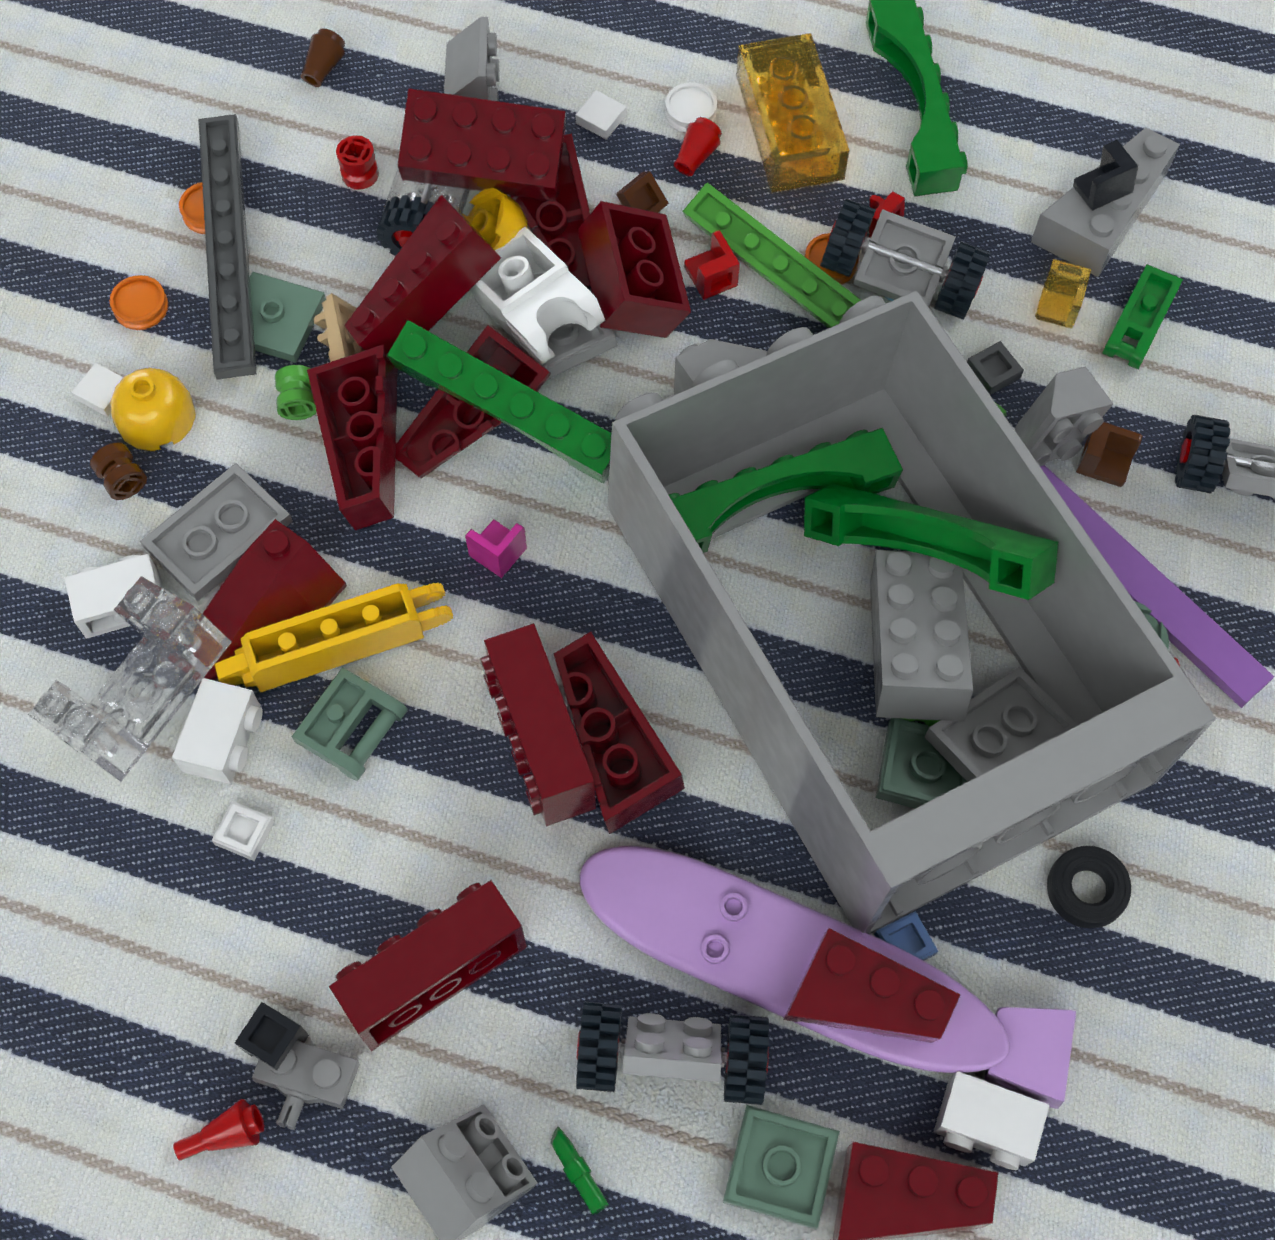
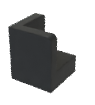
[1073,140,1138,211]
[234,1002,309,1070]

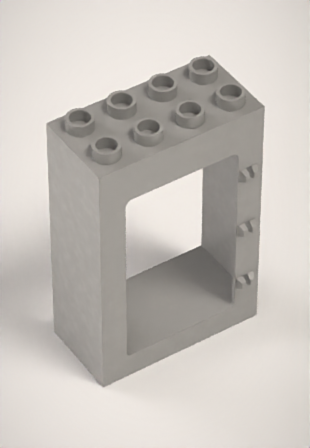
[607,290,1217,934]

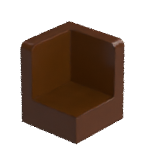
[1076,422,1143,487]

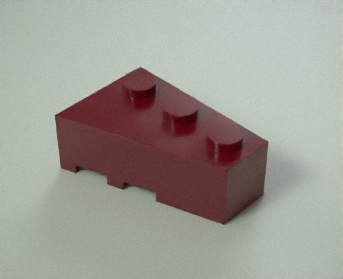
[783,928,961,1043]
[832,1142,999,1240]

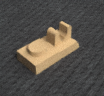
[314,293,365,362]

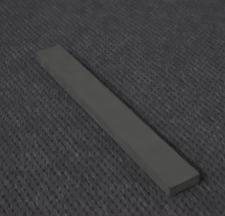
[198,114,257,380]

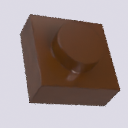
[616,171,669,213]

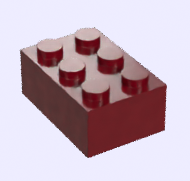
[578,201,691,338]

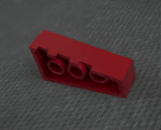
[344,194,501,352]
[307,344,398,530]
[553,632,685,834]

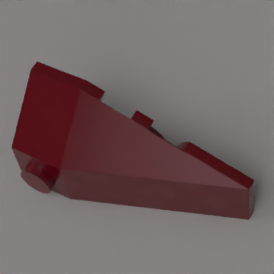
[509,133,591,288]
[170,519,347,684]

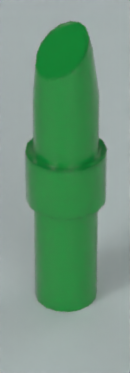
[551,1127,609,1215]

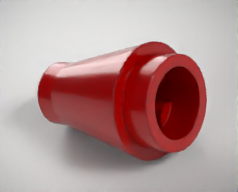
[674,117,722,176]

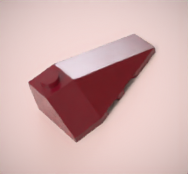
[396,325,551,478]

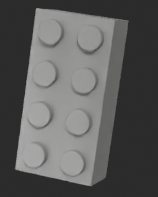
[870,550,973,721]

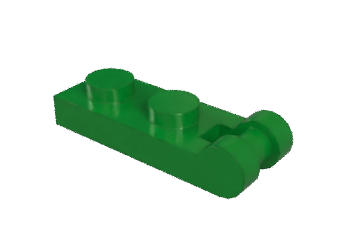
[1102,264,1183,370]

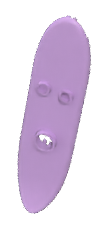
[580,846,1010,1073]

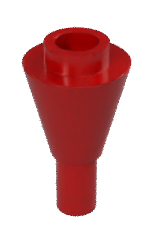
[173,1099,264,1161]

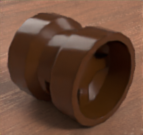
[90,442,147,500]

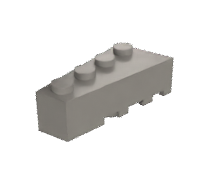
[1031,128,1180,277]

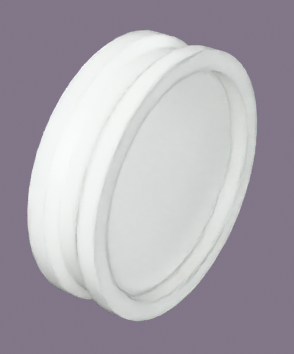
[665,82,717,133]

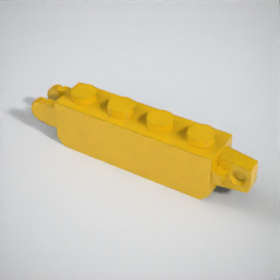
[214,583,453,693]

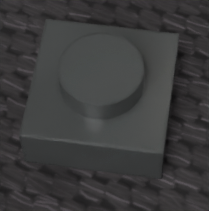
[967,341,1024,395]

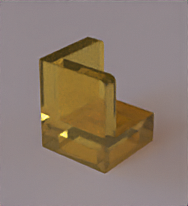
[1035,259,1091,329]

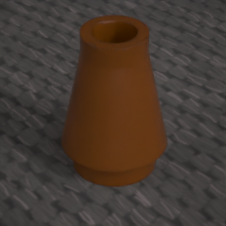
[301,28,345,87]

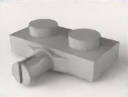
[252,1041,360,1130]

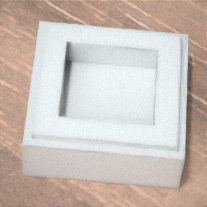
[575,90,627,140]
[71,363,124,417]
[211,801,274,861]

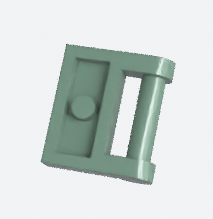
[292,667,408,781]

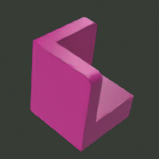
[465,519,527,578]

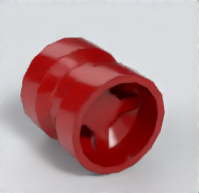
[336,135,379,190]

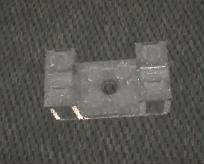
[28,576,231,782]

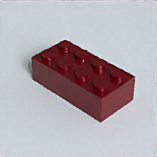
[397,88,566,202]
[480,623,596,827]
[329,880,527,1051]

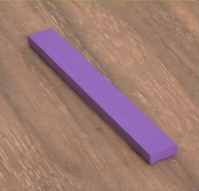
[1041,465,1274,708]

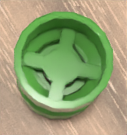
[275,365,316,420]

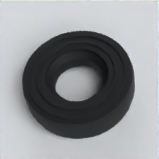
[1047,846,1131,928]

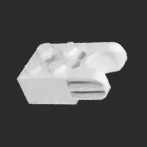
[471,227,606,366]

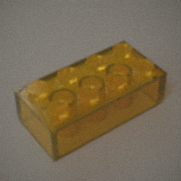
[736,33,849,193]

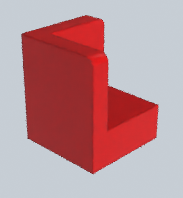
[684,230,740,300]

